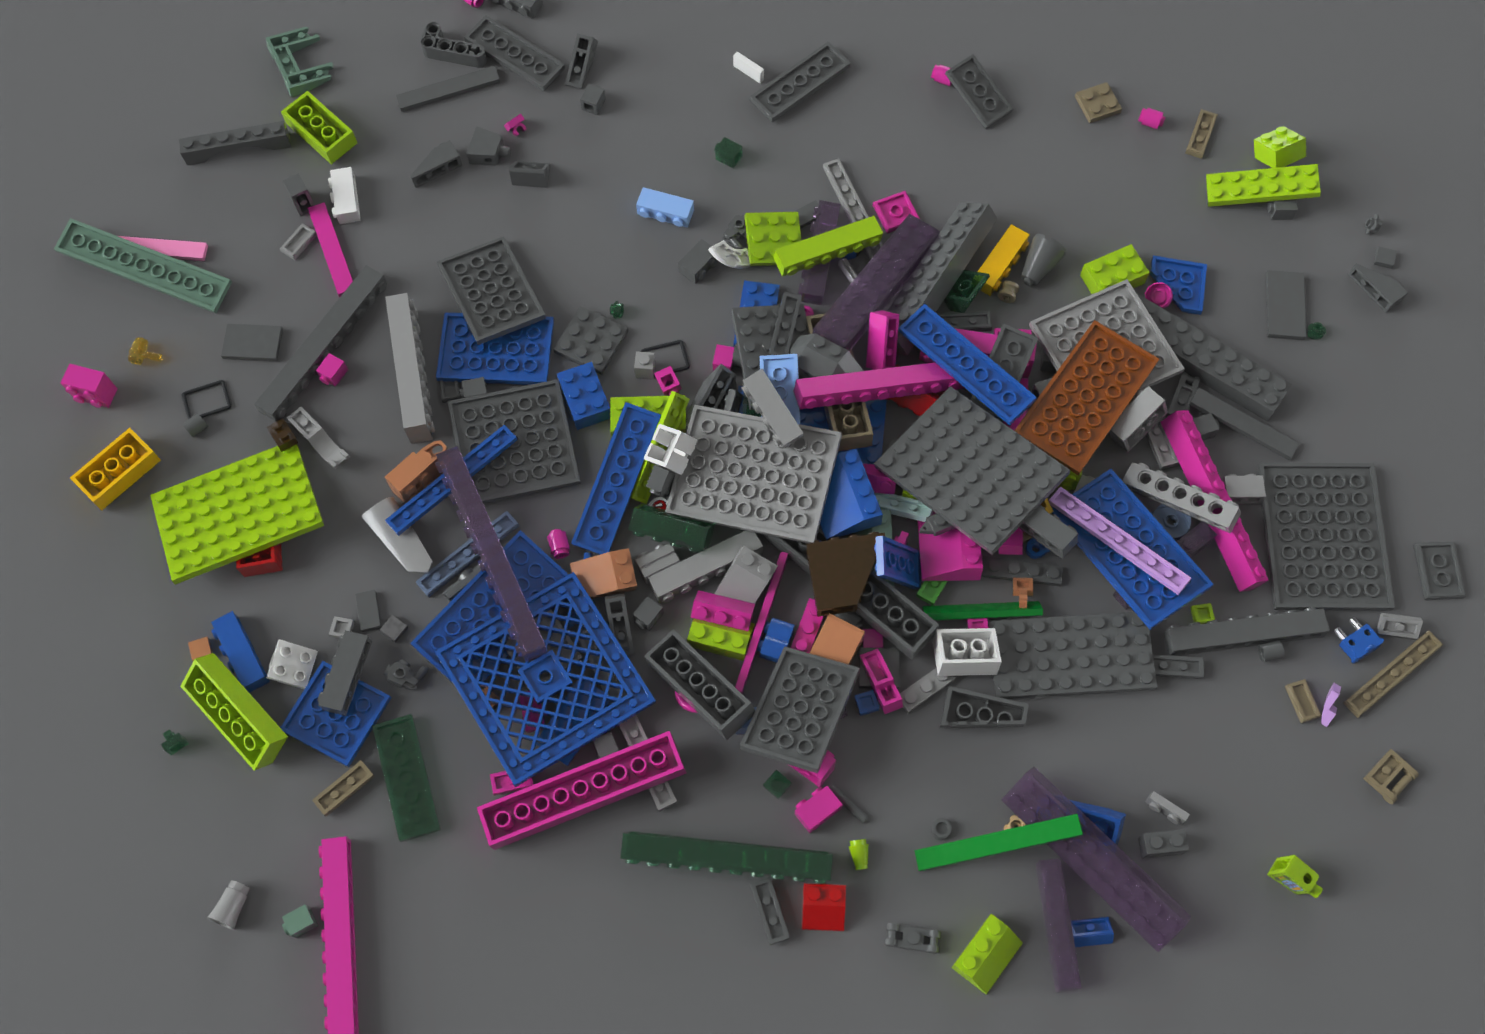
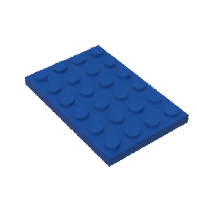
[436,313,554,385]

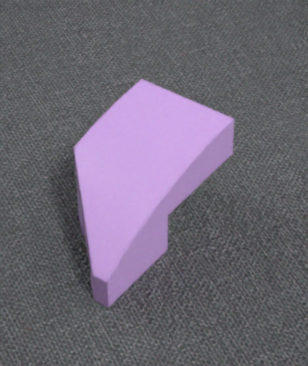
[1321,683,1341,727]

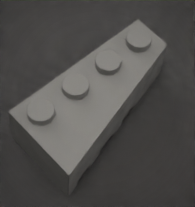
[742,369,804,449]

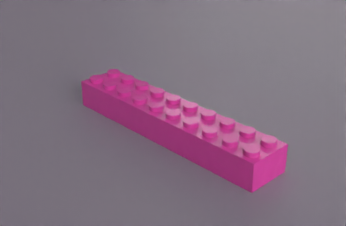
[477,731,686,850]

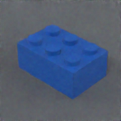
[557,361,610,430]

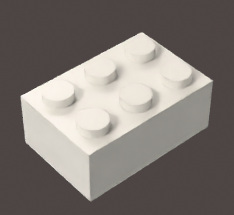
[932,628,1002,676]

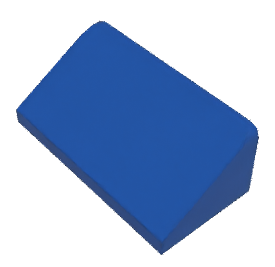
[1067,917,1114,948]

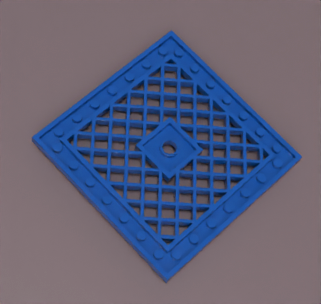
[435,572,656,787]

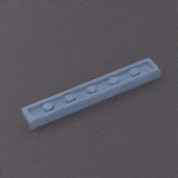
[416,511,519,598]

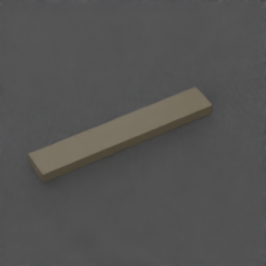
[1343,630,1443,718]

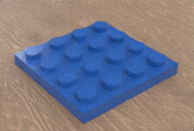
[280,661,391,767]

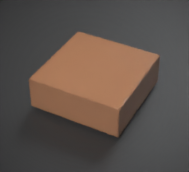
[188,637,213,661]

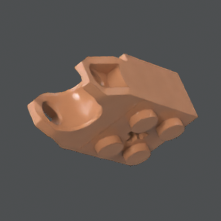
[385,440,452,504]

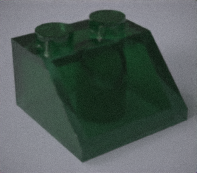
[944,270,990,313]

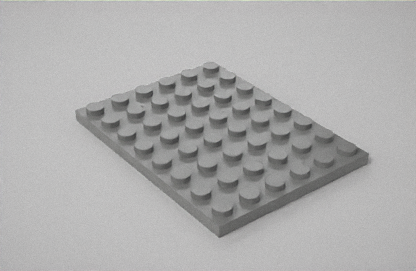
[665,405,842,543]

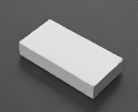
[733,52,764,83]

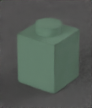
[282,904,319,938]

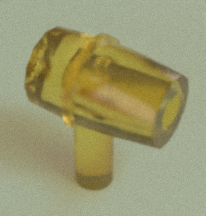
[128,337,162,365]

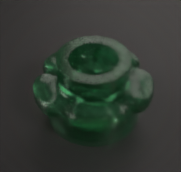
[610,301,624,319]
[1307,322,1326,340]

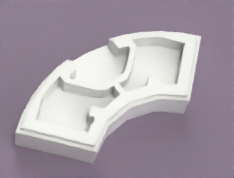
[708,240,751,269]

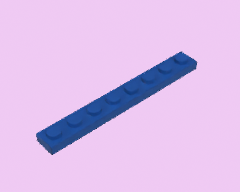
[385,425,517,536]

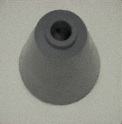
[1021,234,1066,287]

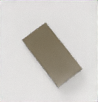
[1285,679,1321,723]

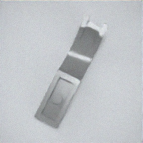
[287,407,350,469]

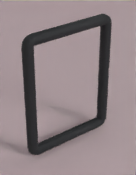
[641,340,690,378]
[182,380,231,419]

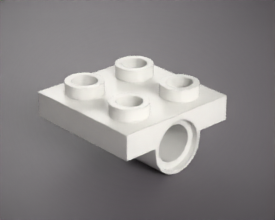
[266,639,318,689]

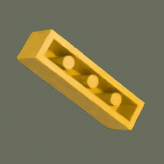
[972,224,1030,296]

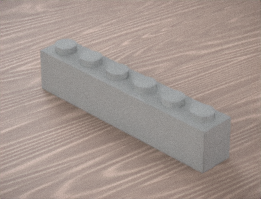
[648,530,763,603]

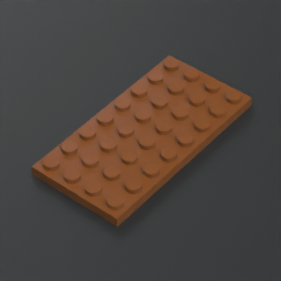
[1014,320,1159,476]

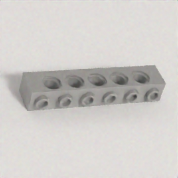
[1122,462,1241,534]

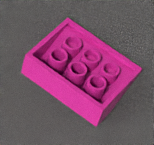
[917,511,983,581]

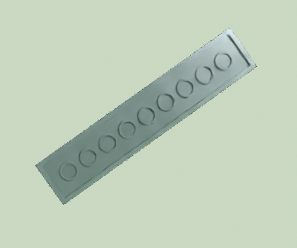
[54,218,232,313]

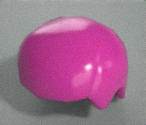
[1144,282,1173,309]

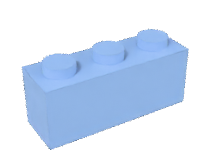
[636,187,694,228]

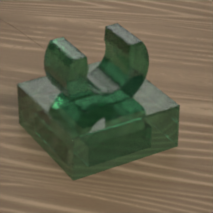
[161,729,189,755]

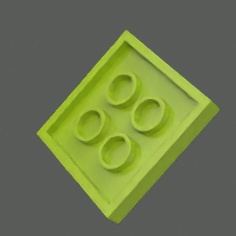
[745,212,801,266]

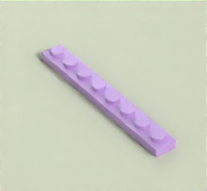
[1049,487,1191,595]

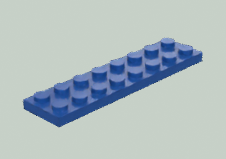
[898,304,1037,426]
[571,402,661,555]

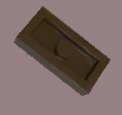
[267,419,298,452]

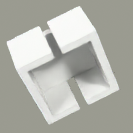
[643,424,698,475]

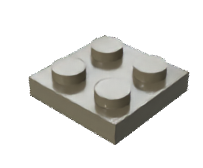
[1075,82,1122,124]

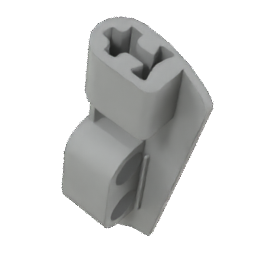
[362,497,433,573]

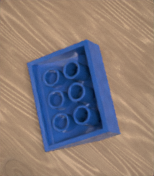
[820,448,883,541]

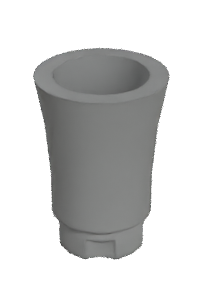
[207,880,250,930]

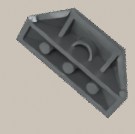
[789,333,863,377]
[686,364,738,428]

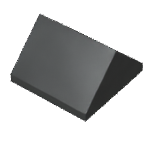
[509,161,550,188]

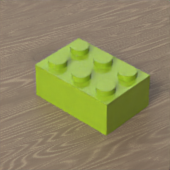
[1080,244,1150,294]

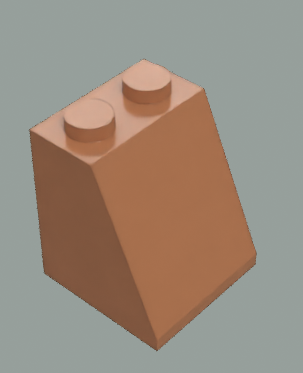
[809,613,865,665]

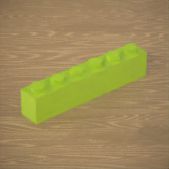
[774,216,883,277]

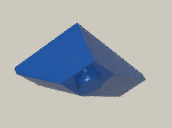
[1036,794,1126,859]

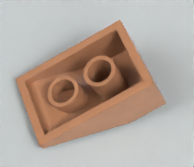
[570,548,637,599]

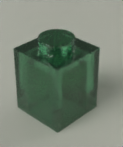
[714,137,743,169]

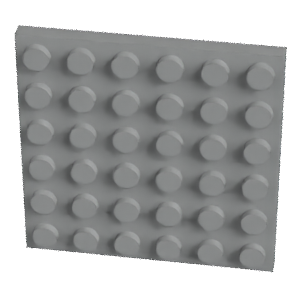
[1029,279,1185,392]

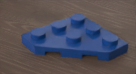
[1150,256,1207,315]

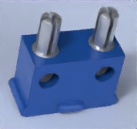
[1334,617,1384,664]

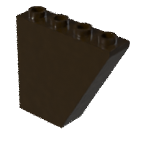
[806,532,885,617]

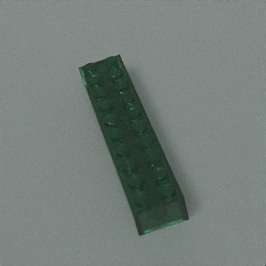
[620,831,833,884]

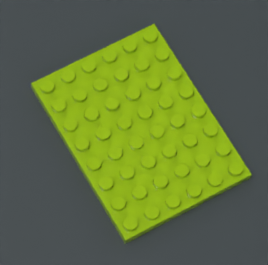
[150,444,324,585]

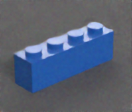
[211,611,270,693]

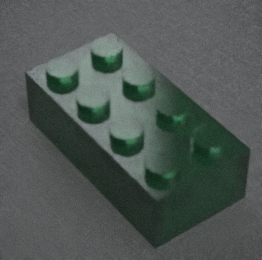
[628,504,715,553]

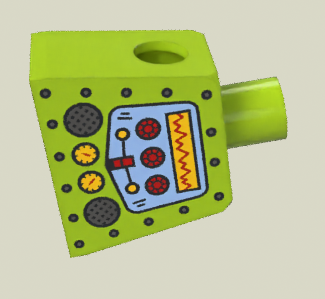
[1267,855,1323,898]

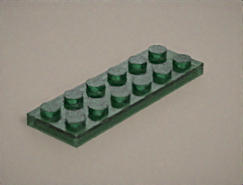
[372,714,441,842]

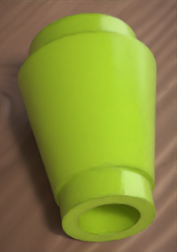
[848,839,869,870]

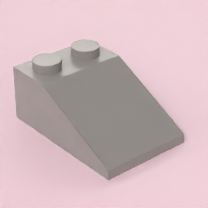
[714,546,777,604]

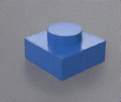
[854,690,880,716]

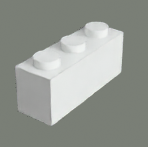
[328,167,361,224]

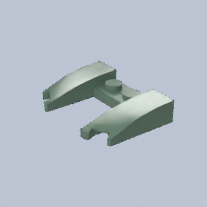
[266,27,333,97]

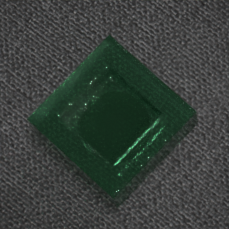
[763,770,792,799]

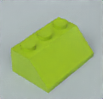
[687,619,755,661]
[951,914,1023,995]

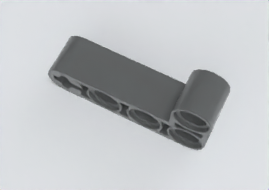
[420,22,487,68]

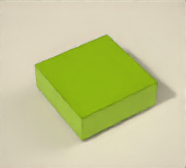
[1190,603,1215,624]

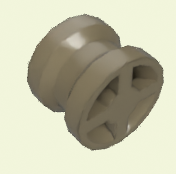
[998,281,1020,303]

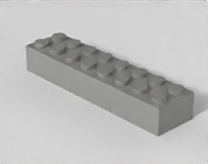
[385,293,435,444]

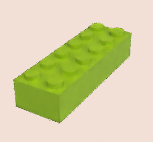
[180,653,288,771]

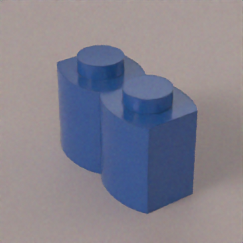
[757,618,795,663]

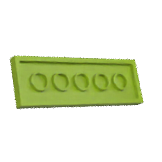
[1206,164,1321,207]

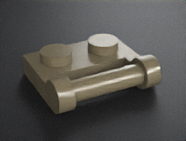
[1363,749,1419,804]

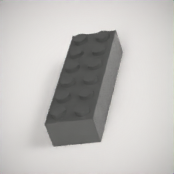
[644,630,755,741]

